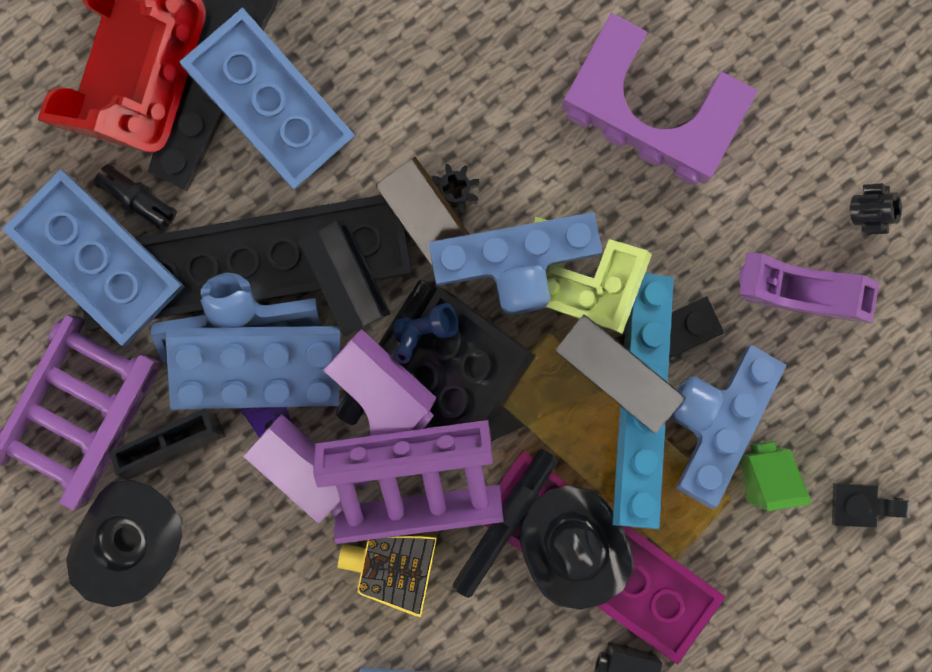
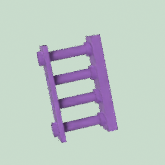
[0,315,163,511]
[313,420,504,544]

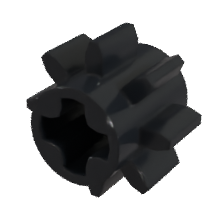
[431,164,480,216]
[850,183,902,235]

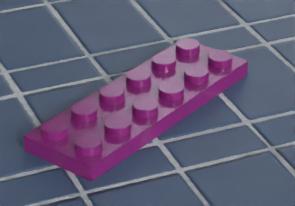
[485,450,726,665]

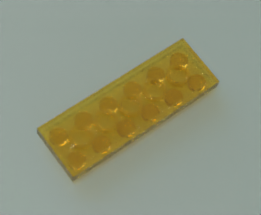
[504,332,732,560]

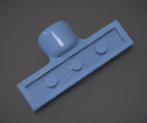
[428,212,603,314]
[151,273,323,363]
[670,345,787,509]

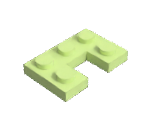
[533,217,652,334]

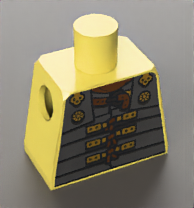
[337,532,438,617]

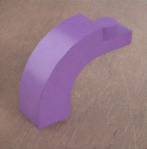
[739,252,880,323]

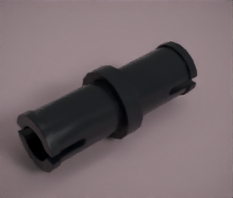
[94,164,177,231]

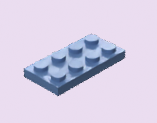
[179,7,355,191]
[2,169,185,346]
[166,326,340,410]

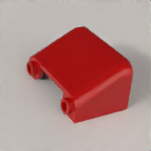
[37,0,206,153]

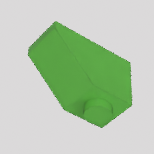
[741,441,811,511]

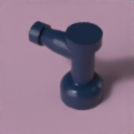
[393,303,459,364]

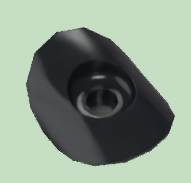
[66,480,182,607]
[520,485,634,610]

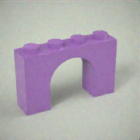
[561,13,758,185]
[243,329,436,523]

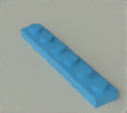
[613,273,674,529]

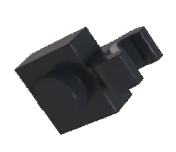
[832,483,910,528]

